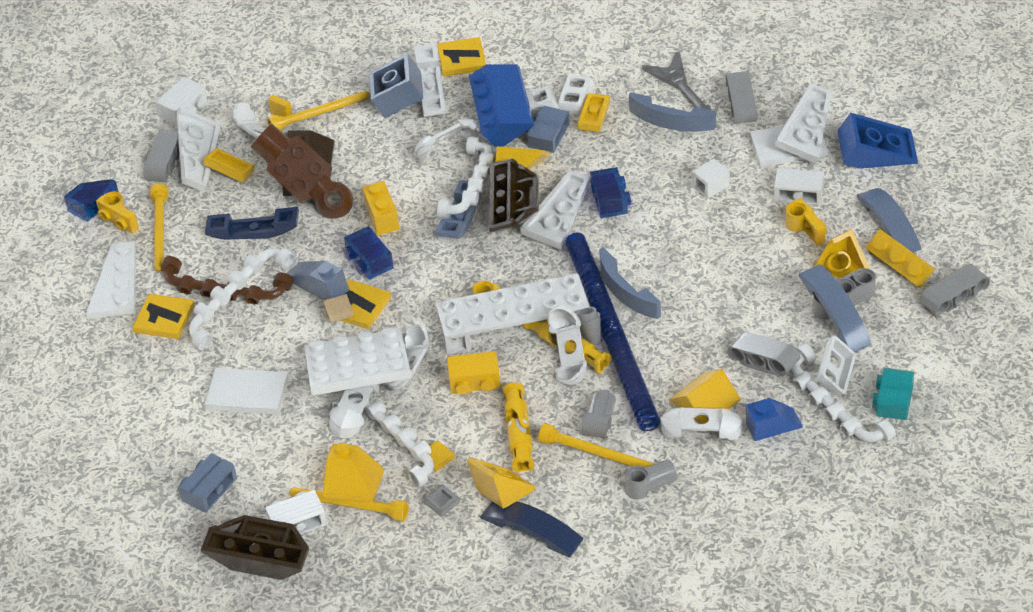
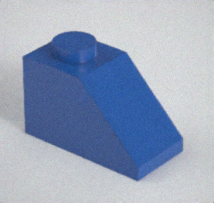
[746,398,803,441]

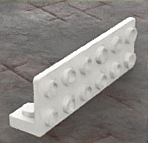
[436,274,589,355]

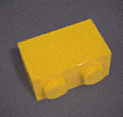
[362,181,400,235]
[447,351,501,394]

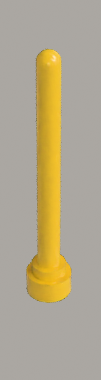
[267,91,370,131]
[150,183,168,272]
[538,423,654,468]
[289,487,409,522]

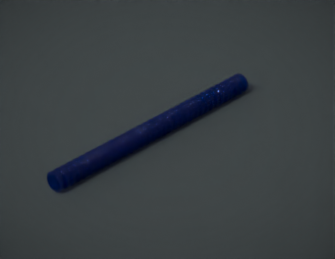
[565,232,661,431]

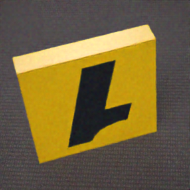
[437,37,486,77]
[326,279,391,330]
[132,293,195,339]

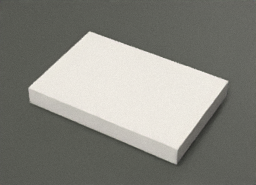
[750,126,828,167]
[204,368,288,414]

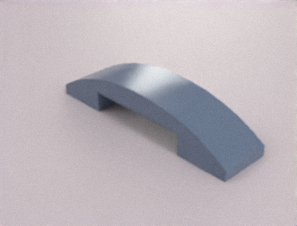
[629,92,716,132]
[435,180,481,239]
[857,188,922,252]
[599,247,661,319]
[798,264,871,352]

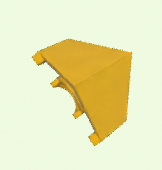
[814,229,870,278]

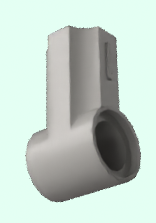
[582,389,616,438]
[626,460,677,499]

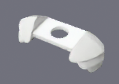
[232,103,288,138]
[414,118,481,165]
[547,307,587,385]
[384,324,430,390]
[329,384,379,438]
[660,407,743,440]

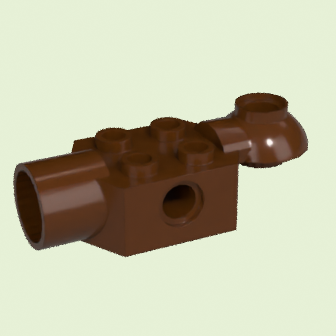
[251,123,353,219]

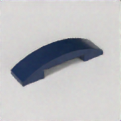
[205,207,299,240]
[480,501,583,558]

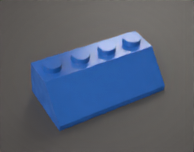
[469,64,535,148]

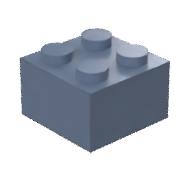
[369,53,424,118]

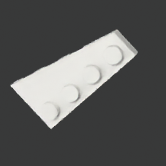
[775,83,831,164]
[176,106,221,191]
[520,170,590,250]
[86,241,136,319]

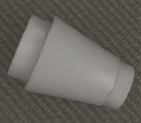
[577,307,602,345]

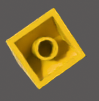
[669,369,741,424]
[467,456,536,509]

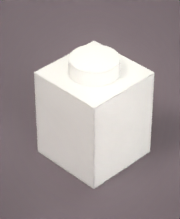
[693,159,730,198]

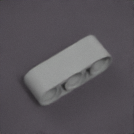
[726,71,757,124]
[143,129,180,182]
[920,264,990,317]
[813,268,876,319]
[727,332,800,377]

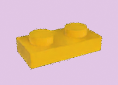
[578,93,610,132]

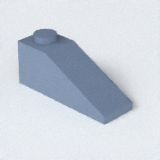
[287,261,349,300]

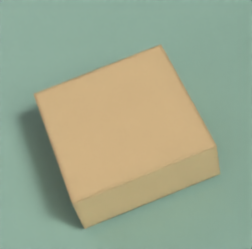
[323,294,354,323]

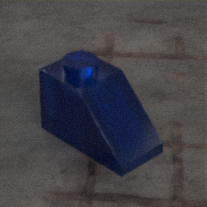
[64,179,118,222]

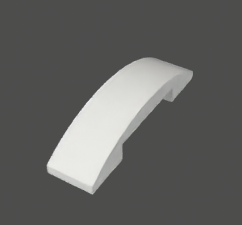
[414,44,446,117]

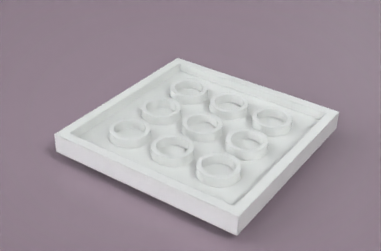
[304,328,412,396]

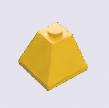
[496,146,550,170]
[323,443,384,502]

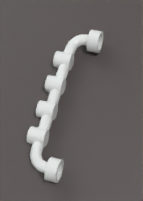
[437,136,496,219]
[189,248,296,350]
[791,343,896,442]
[333,397,434,488]

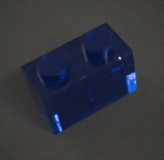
[590,167,631,219]
[343,226,394,280]

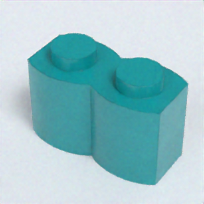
[872,368,915,420]

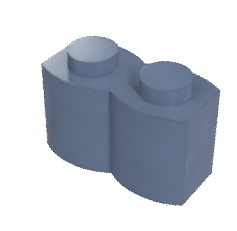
[525,105,570,153]

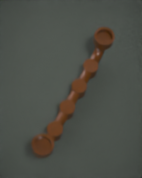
[161,256,294,305]

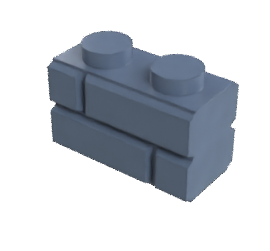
[179,453,237,513]

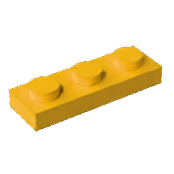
[865,229,935,288]

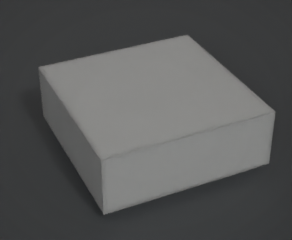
[424,484,461,517]

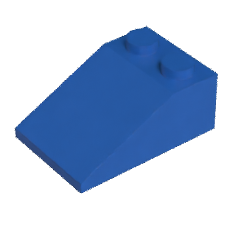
[837,112,918,169]

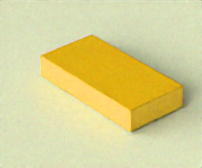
[203,148,255,183]

